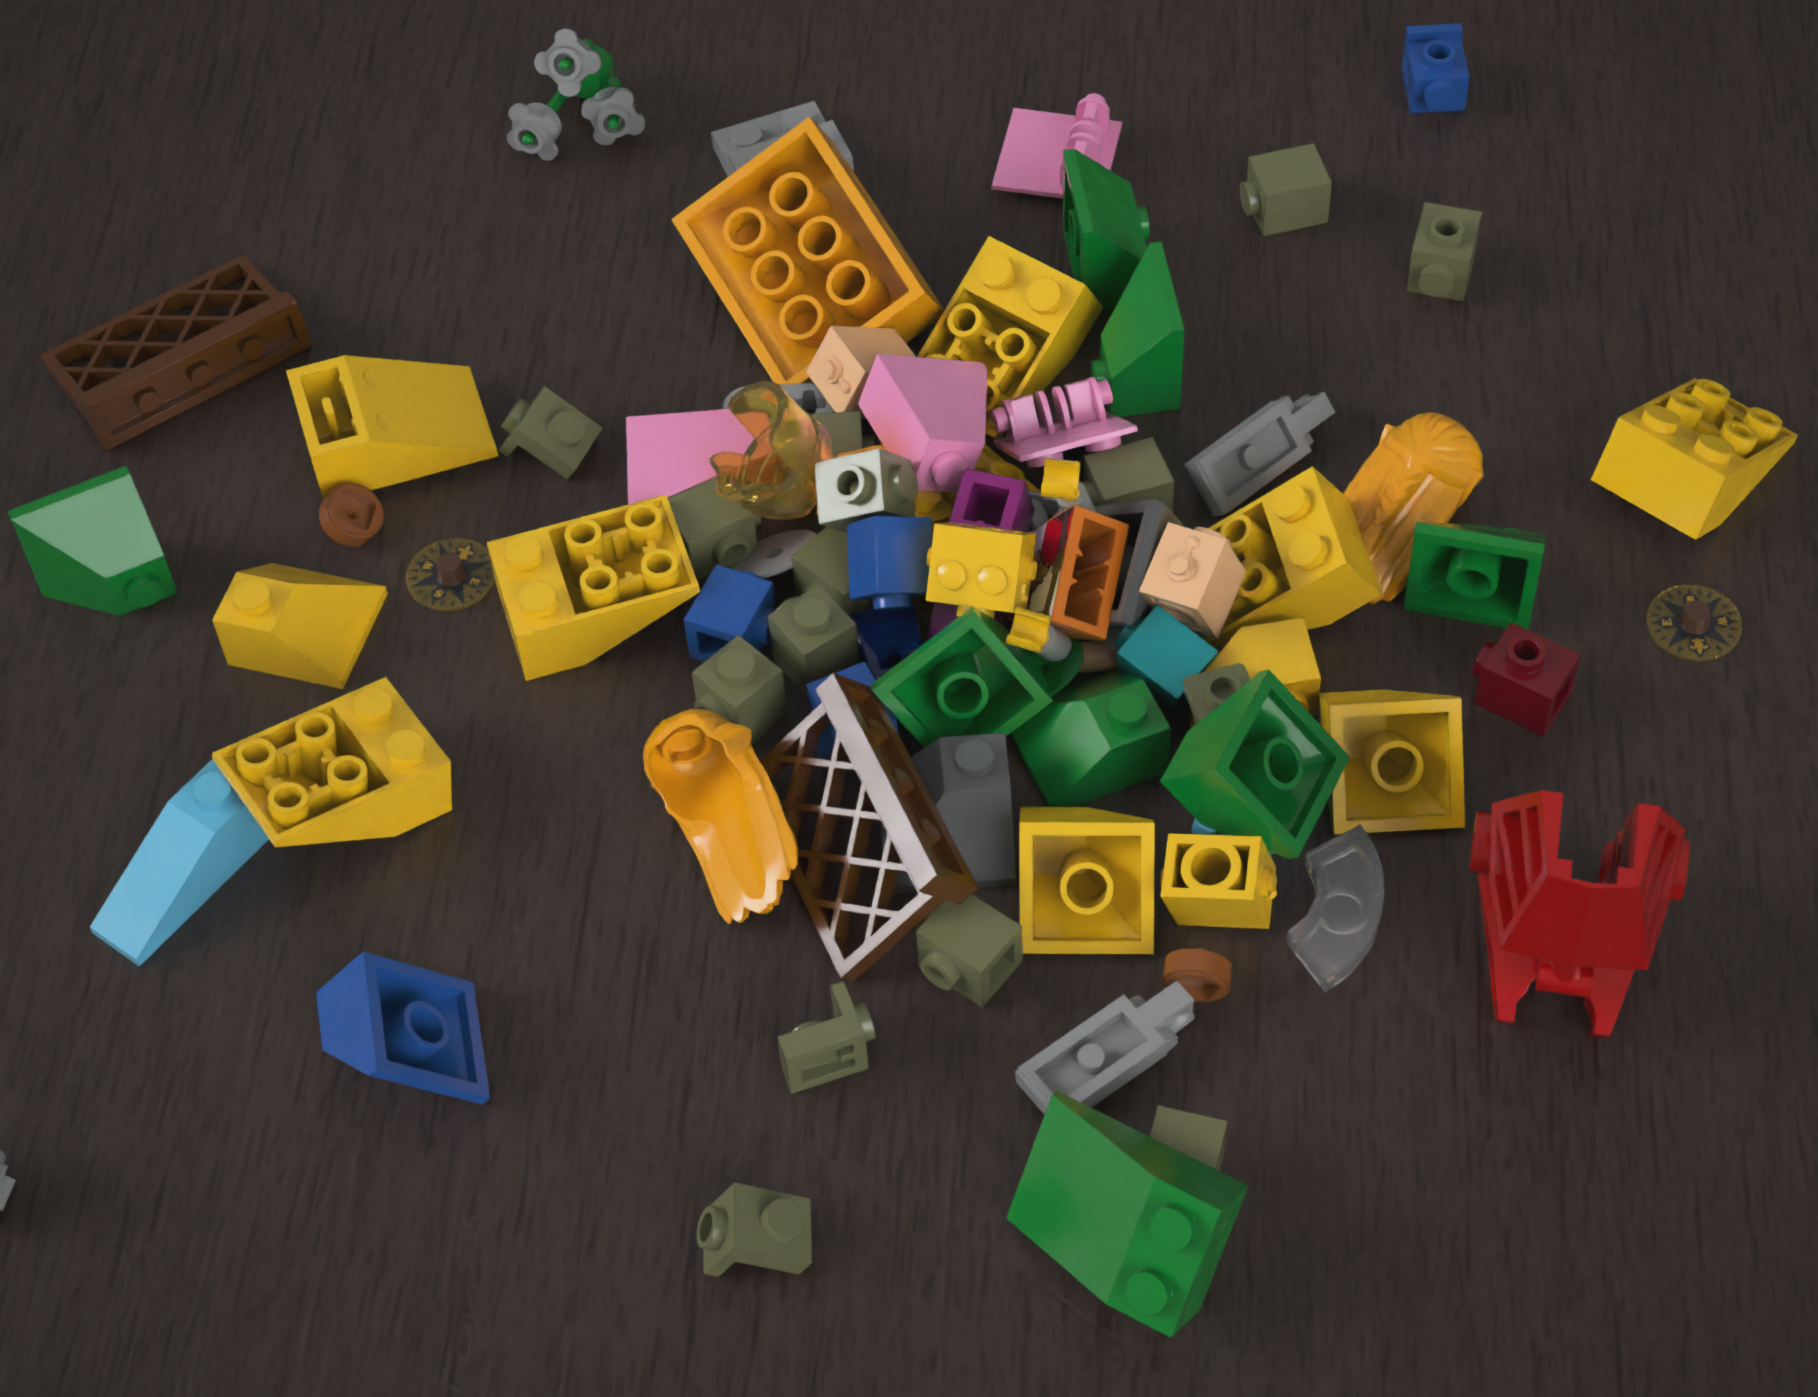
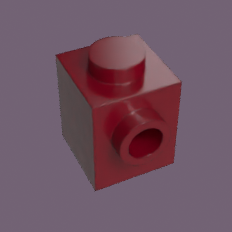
[1472,623,1581,737]

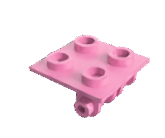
[991,93,1122,199]
[991,377,1138,467]

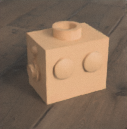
[806,326,916,419]
[1139,522,1246,639]

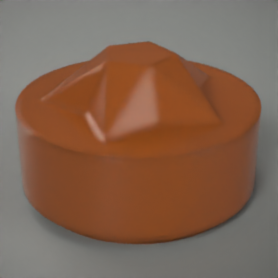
[319,483,384,547]
[1162,948,1233,1002]

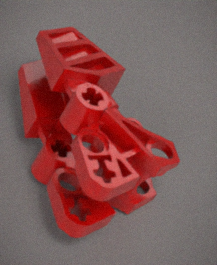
[1469,790,1690,1039]

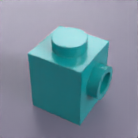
[1115,605,1218,716]

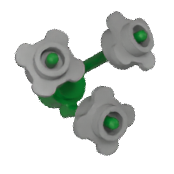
[507,28,645,161]

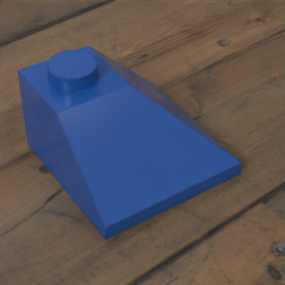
[316,951,490,1105]

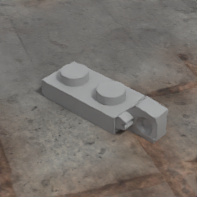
[1184,392,1335,516]
[1015,981,1195,1115]

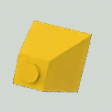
[212,563,388,689]
[1319,689,1465,835]
[1019,807,1155,954]

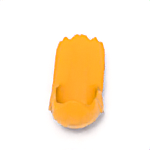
[1343,413,1484,604]
[643,708,798,924]

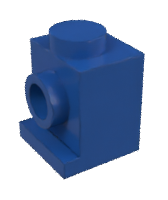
[1401,23,1470,113]

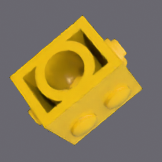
[926,522,1037,619]
[1160,833,1277,929]

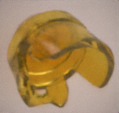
[709,381,834,520]

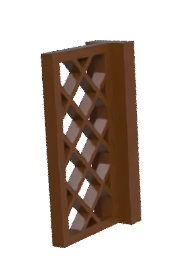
[39,254,313,451]
[760,673,978,982]

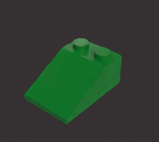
[1006,1091,1249,1338]

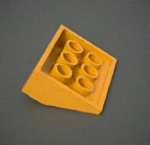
[671,117,944,384]

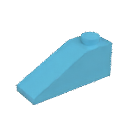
[90,760,269,966]

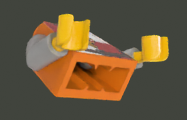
[1006,458,1129,662]

